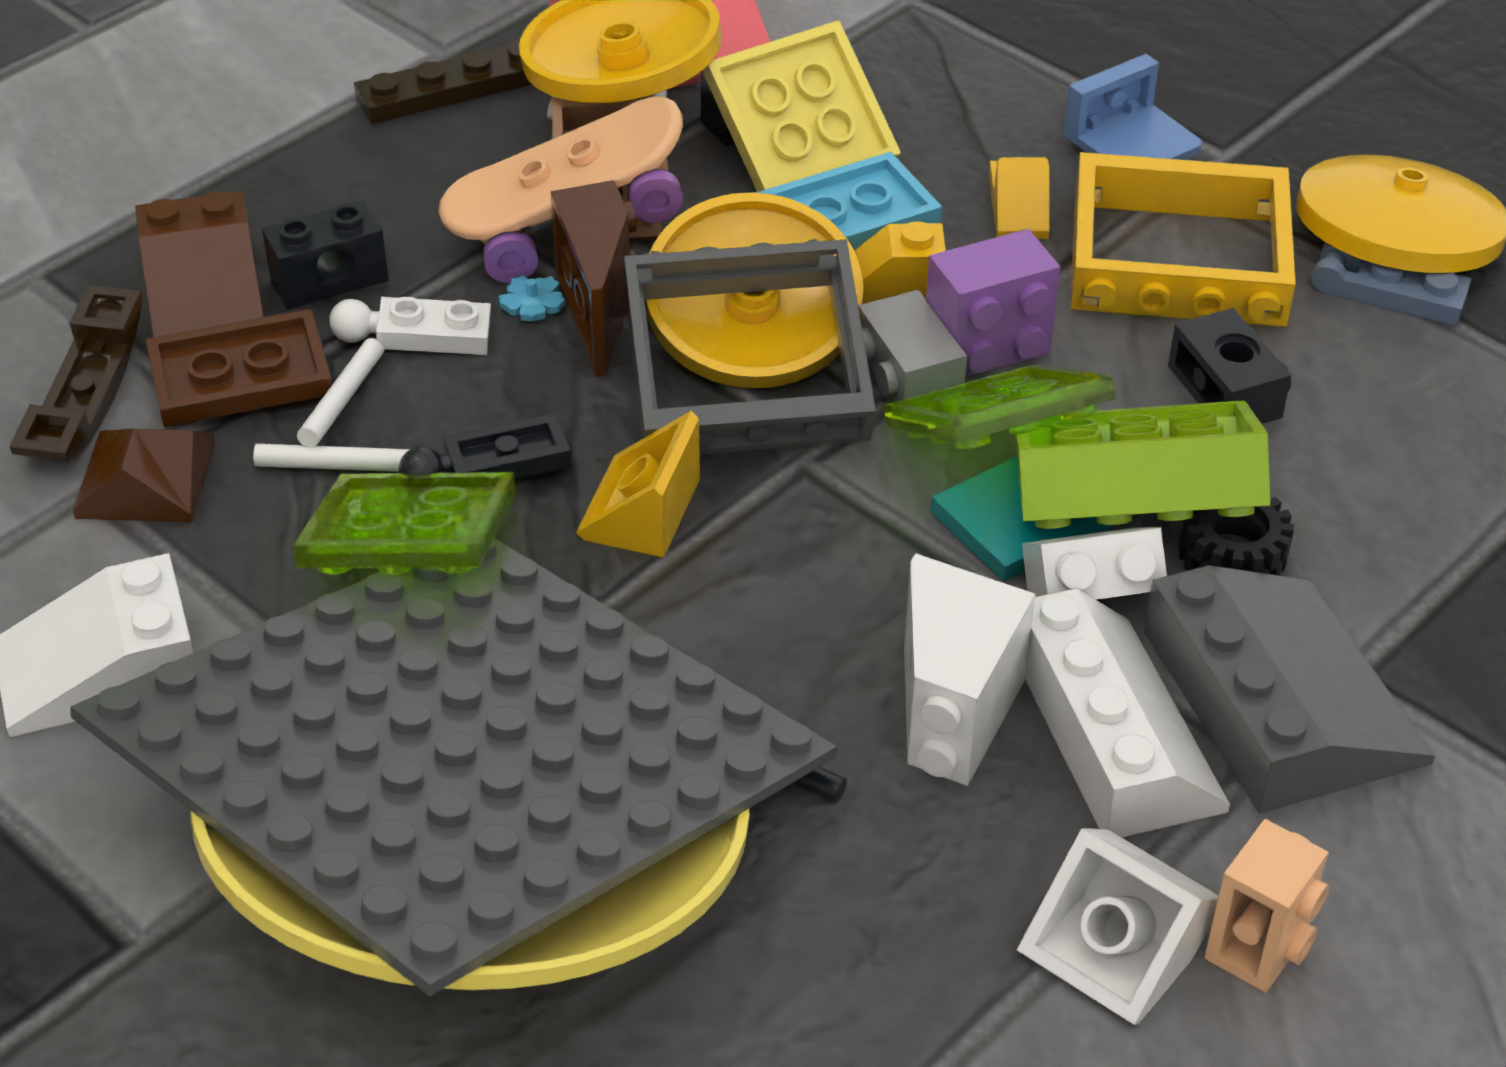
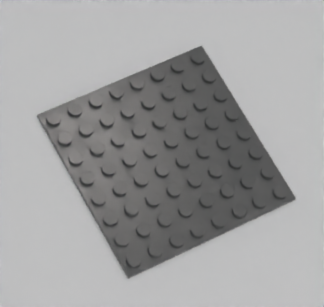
[70,529,837,996]

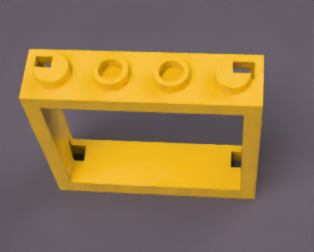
[1070,152,1296,327]

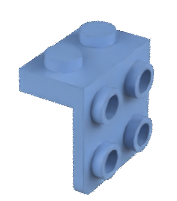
[1063,54,1202,160]

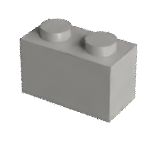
[858,290,967,415]

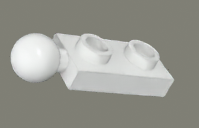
[329,297,491,355]

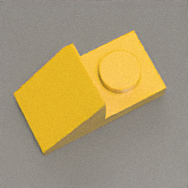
[988,157,1049,239]

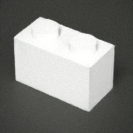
[1022,527,1167,600]

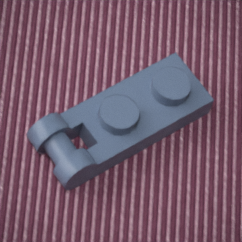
[1311,242,1472,326]

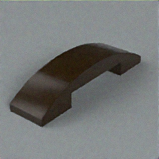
[9,285,143,461]

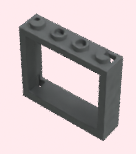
[624,239,876,455]

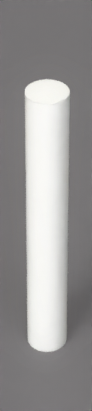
[297,338,384,448]
[253,444,410,472]

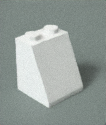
[904,553,1035,786]

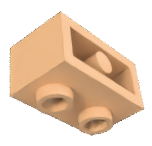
[1204,819,1330,993]

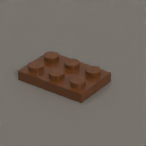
[146,309,332,427]

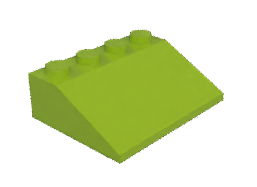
[1013,400,1271,529]

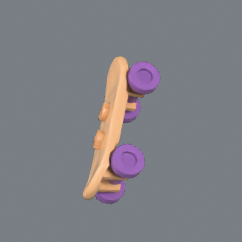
[438,97,683,283]

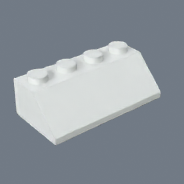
[1025,588,1230,838]

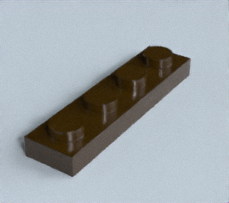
[354,39,531,124]

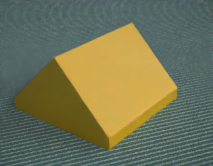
[576,411,700,558]

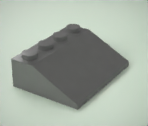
[1144,565,1435,813]

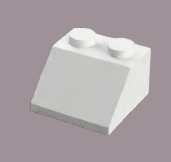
[1017,828,1219,1025]

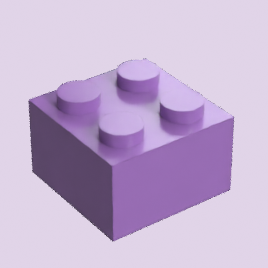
[926,229,1061,377]

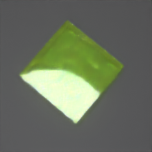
[883,364,1116,449]
[293,472,516,574]

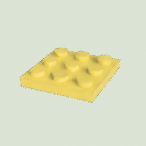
[702,20,901,192]

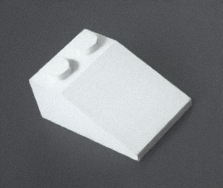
[0,553,194,738]

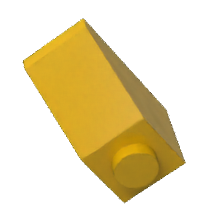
[854,221,946,304]

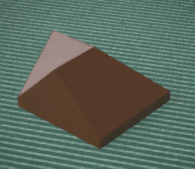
[73,428,215,522]

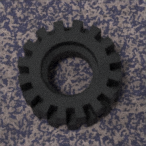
[1178,496,1294,576]

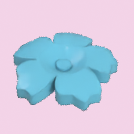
[499,275,565,321]

